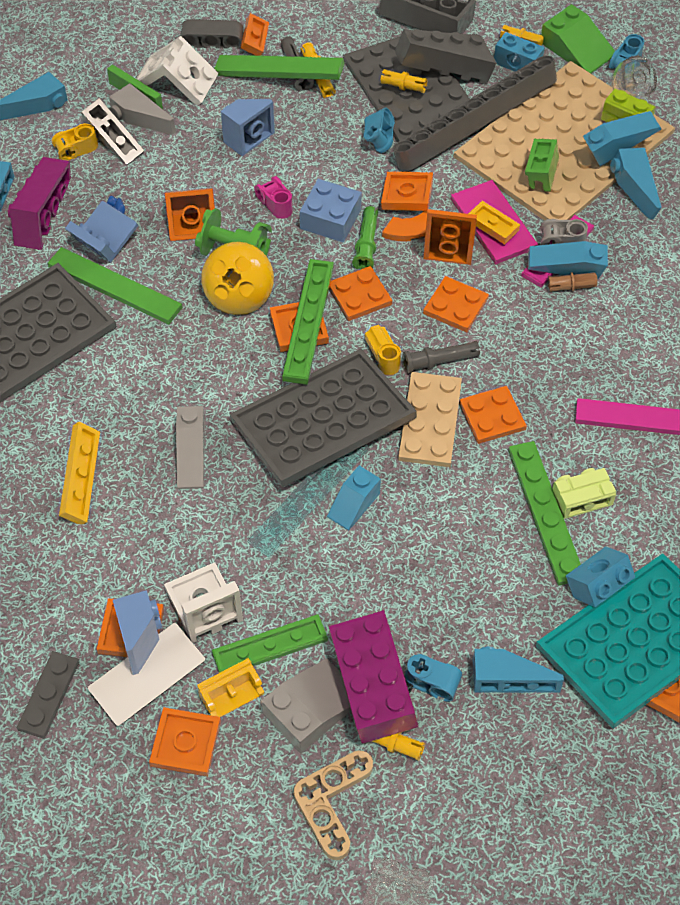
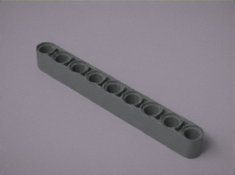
[393,56,557,171]

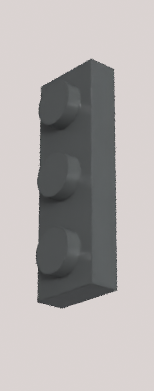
[16,651,80,739]

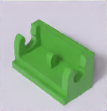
[525,139,559,191]

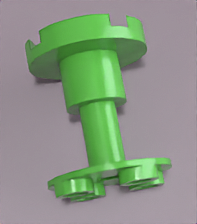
[195,208,272,256]

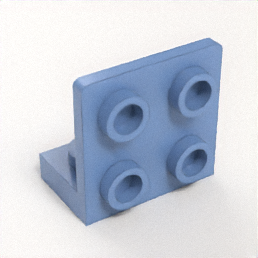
[65,201,138,263]

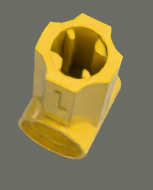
[365,325,401,375]

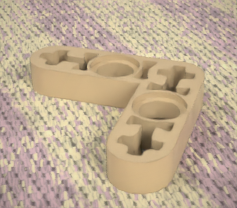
[294,750,373,860]

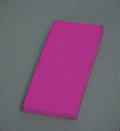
[451,180,538,265]

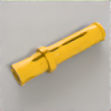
[300,42,336,98]

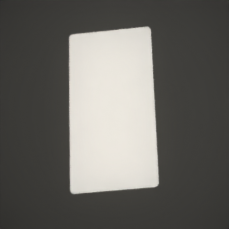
[88,623,205,726]

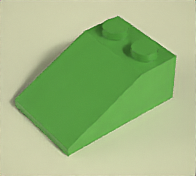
[541,4,615,74]

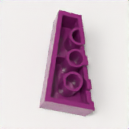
[8,157,71,250]

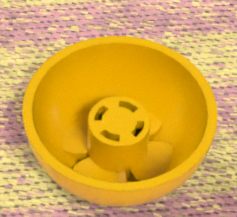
[201,242,274,315]

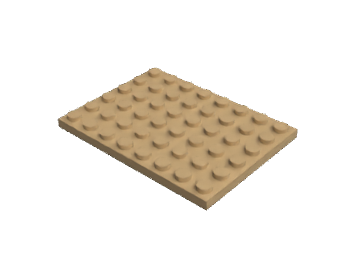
[453,61,675,221]

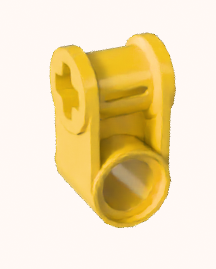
[52,123,98,161]

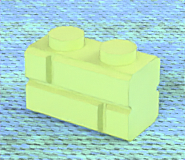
[552,468,616,519]

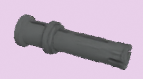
[280,36,314,91]
[403,341,480,374]

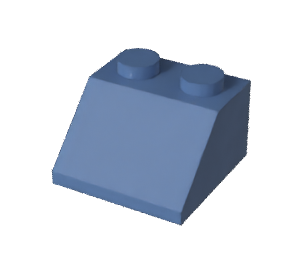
[221,99,275,156]
[113,590,162,675]

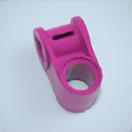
[254,176,293,219]

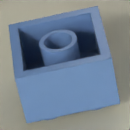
[300,179,362,243]

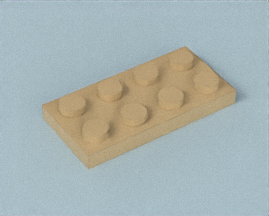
[398,372,462,467]

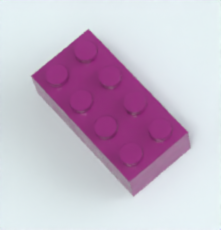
[329,610,419,744]

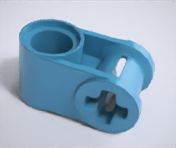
[609,34,645,76]
[363,108,395,153]
[405,654,462,702]

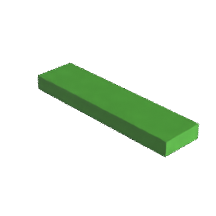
[212,614,328,673]

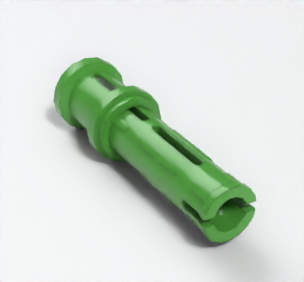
[352,206,378,269]

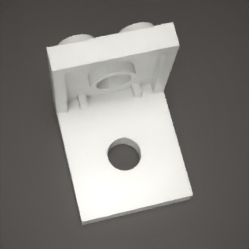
[136,36,218,105]
[164,562,243,643]

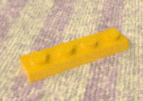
[59,421,100,524]

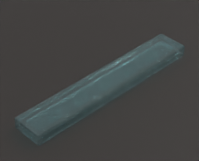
[248,444,369,558]

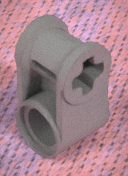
[541,219,588,245]

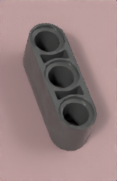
[180,19,244,49]

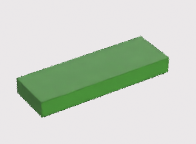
[107,65,163,109]

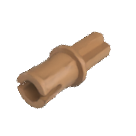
[548,272,598,292]

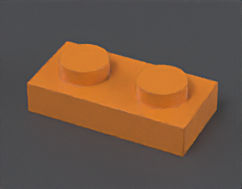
[240,13,269,56]

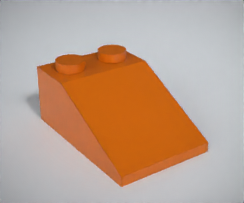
[423,209,477,265]

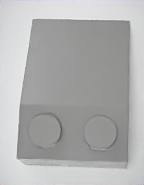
[261,658,352,754]

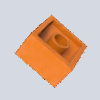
[165,188,215,241]

